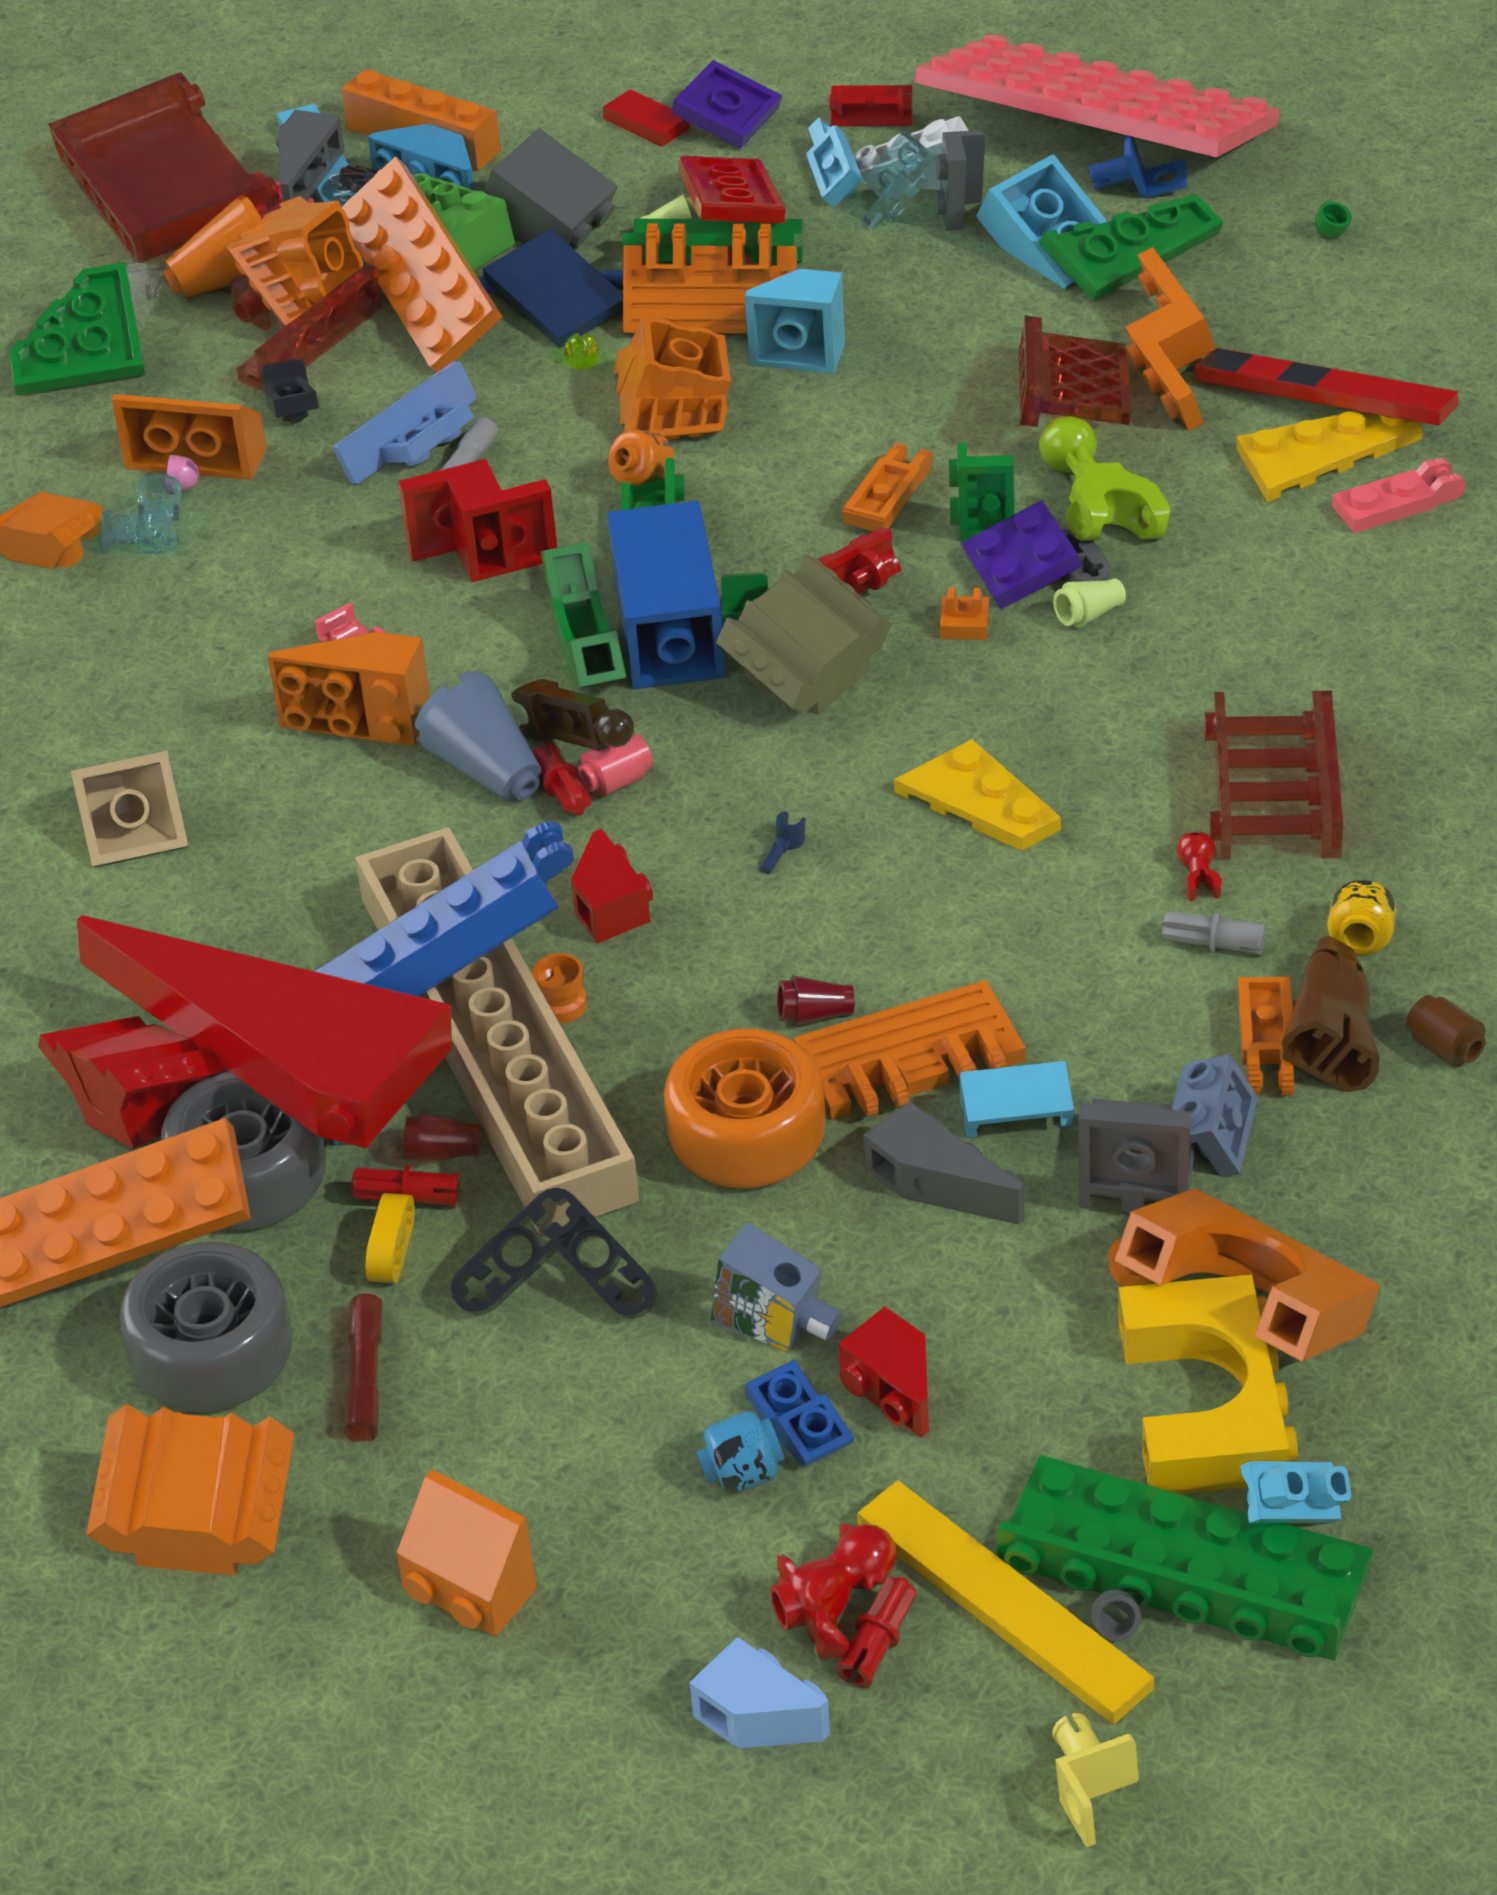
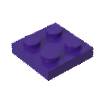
[671,60,782,149]
[961,500,1082,609]

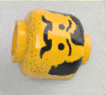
[1327,880,1397,955]

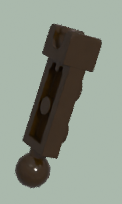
[511,679,634,751]

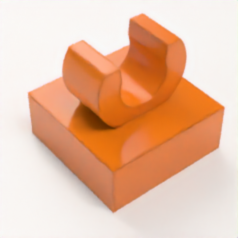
[940,587,989,640]

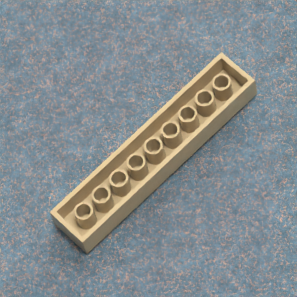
[355,827,640,1236]

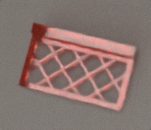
[1018,315,1132,428]

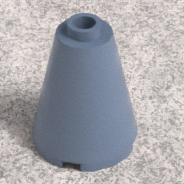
[415,671,542,801]

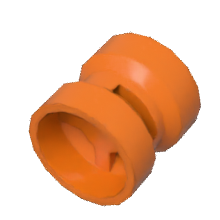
[532,953,587,1023]

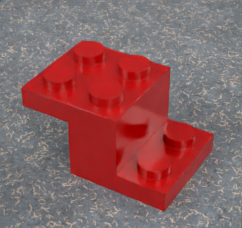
[398,459,558,582]

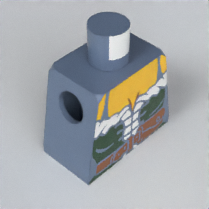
[711,1222,843,1351]

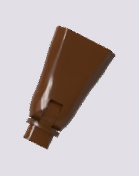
[1282,936,1380,1092]

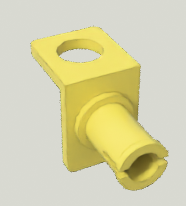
[1052,1713,1139,1847]

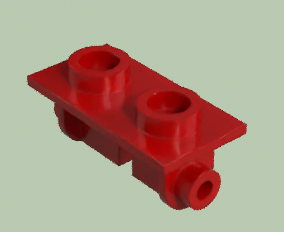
[829,85,913,126]

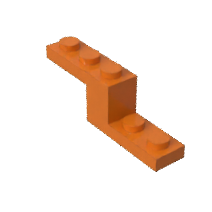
[1125,247,1216,431]

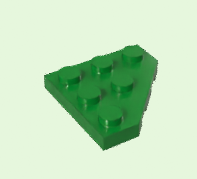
[9,262,145,395]

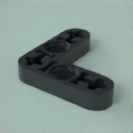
[451,1187,657,1318]

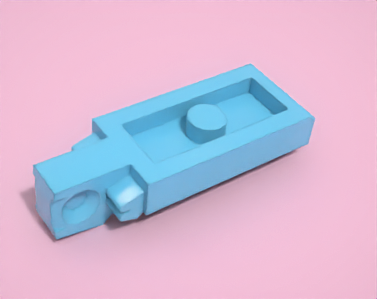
[806,117,863,206]

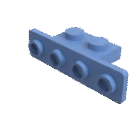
[333,361,477,484]

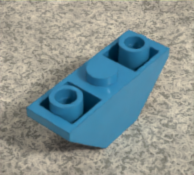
[368,124,474,190]

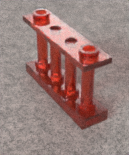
[1204,690,1343,860]

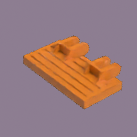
[623,223,797,334]
[794,980,1026,1120]

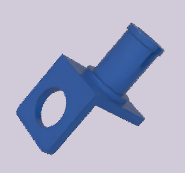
[1089,135,1188,198]

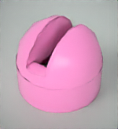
[166,455,199,492]

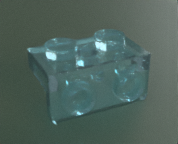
[862,131,936,230]

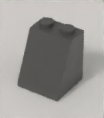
[484,128,618,247]

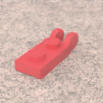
[1332,457,1467,533]

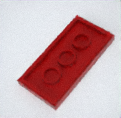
[679,156,786,223]

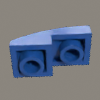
[745,1360,854,1467]

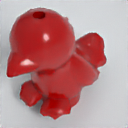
[770,1523,896,1660]

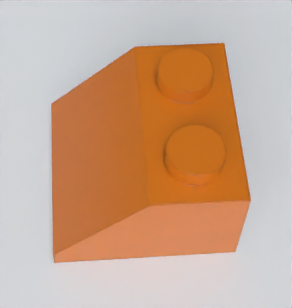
[396,1469,537,1637]

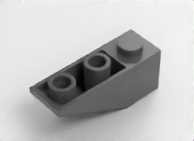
[864,1102,1024,1225]

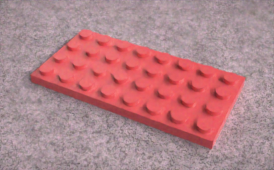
[914,34,1280,157]

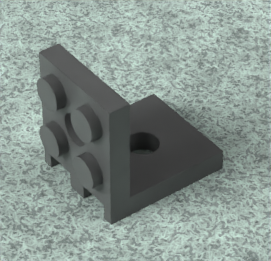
[1079,1099,1196,1212]

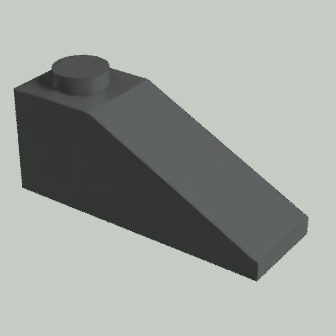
[276,109,345,202]

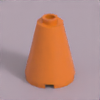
[162,195,262,298]

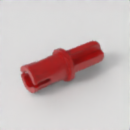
[533,743,591,816]
[351,1165,459,1208]
[836,1576,917,1688]

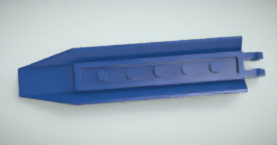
[197,820,574,1072]

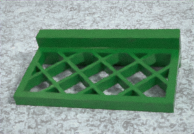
[623,218,803,262]

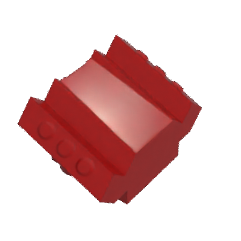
[38,1016,226,1149]

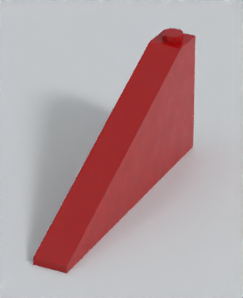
[77,915,452,1148]

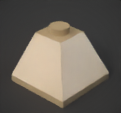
[71,751,188,867]

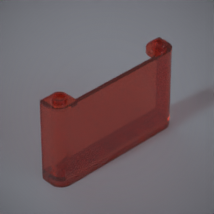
[48,72,280,265]

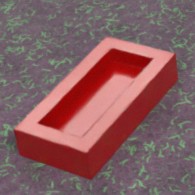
[603,89,690,147]

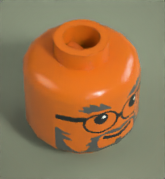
[608,429,675,486]

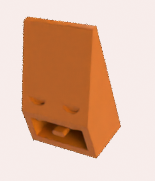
[268,632,431,746]

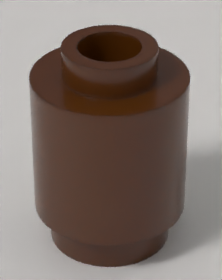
[1406,995,1486,1067]

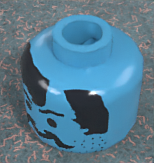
[696,1411,785,1495]

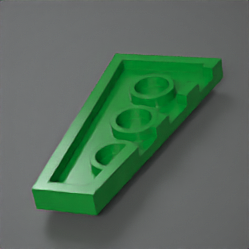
[1039,194,1224,301]

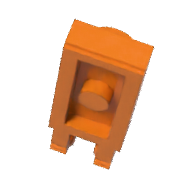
[842,442,934,532]
[1237,976,1294,1096]

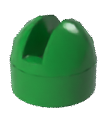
[1314,201,1352,239]

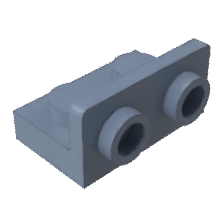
[1172,1054,1258,1177]

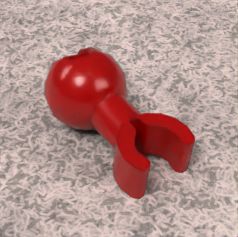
[1176,831,1222,901]

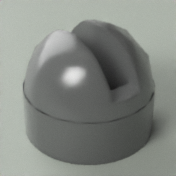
[1091,1589,1141,1641]

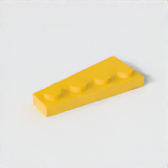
[1236,411,1423,502]

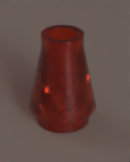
[403,1111,480,1164]

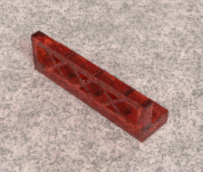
[237,264,382,392]

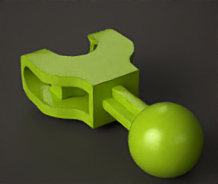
[1039,415,1170,541]

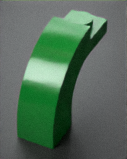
[541,542,626,688]

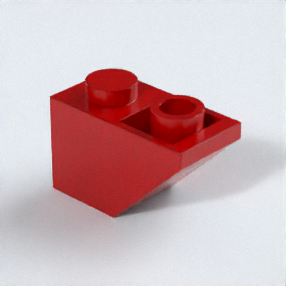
[571,828,653,944]
[838,1306,929,1438]

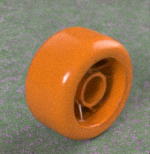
[664,1028,826,1189]

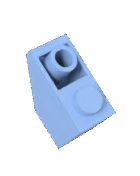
[689,1637,831,1748]

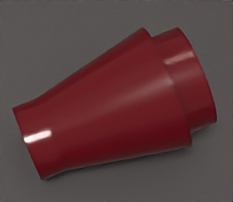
[777,975,855,1026]

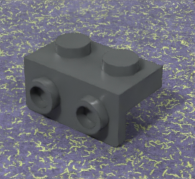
[934,130,985,231]

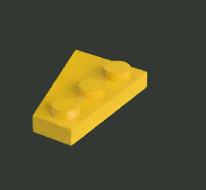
[894,739,1061,851]

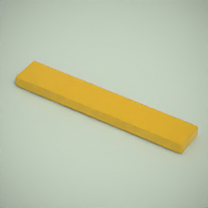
[857,1480,1154,1725]

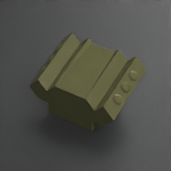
[716,554,892,715]

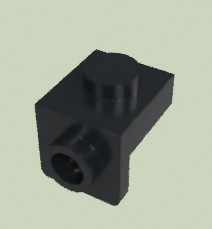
[261,358,319,421]

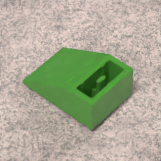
[412,173,515,271]

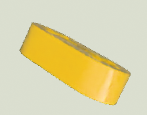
[365,1193,415,1284]

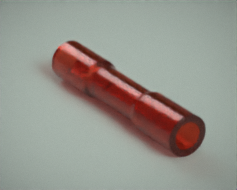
[344,1293,383,1442]

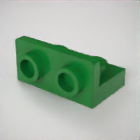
[949,442,1014,542]

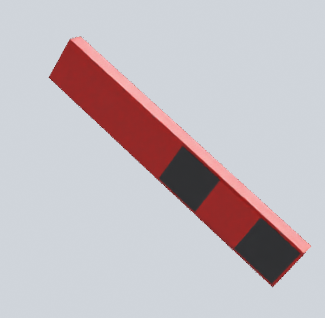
[1195,347,1459,426]

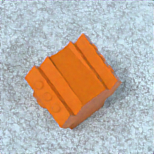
[224,196,366,326]
[614,317,732,441]
[86,1404,295,1575]

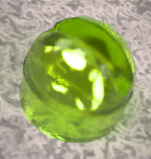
[564,333,600,369]

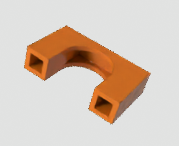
[1114,1188,1381,1362]

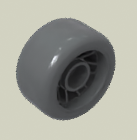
[161,1071,326,1230]
[120,1242,292,1412]

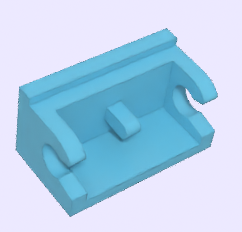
[960,1061,1074,1138]

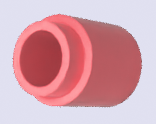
[578,734,653,797]

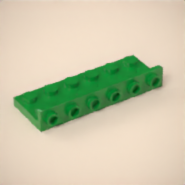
[996,1455,1373,1661]

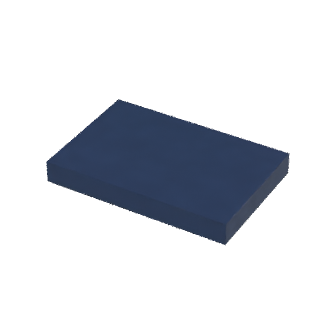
[483,229,623,349]

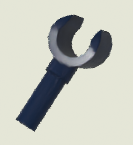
[759,812,806,874]

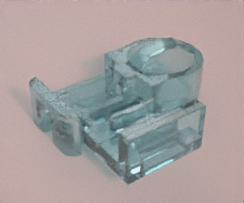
[101,473,182,554]

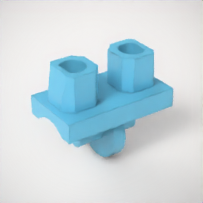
[1240,1461,1352,1523]

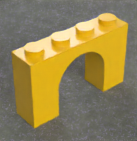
[1118,1274,1298,1494]

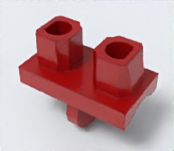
[817,527,902,594]

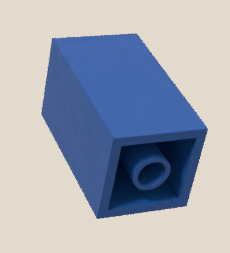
[607,500,726,690]

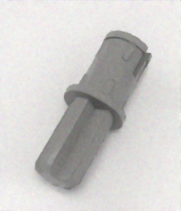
[1162,911,1266,956]

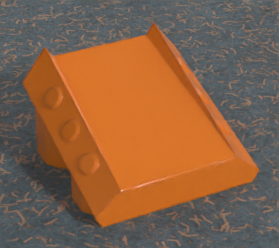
[0,492,110,569]

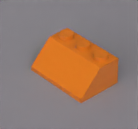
[111,394,267,480]

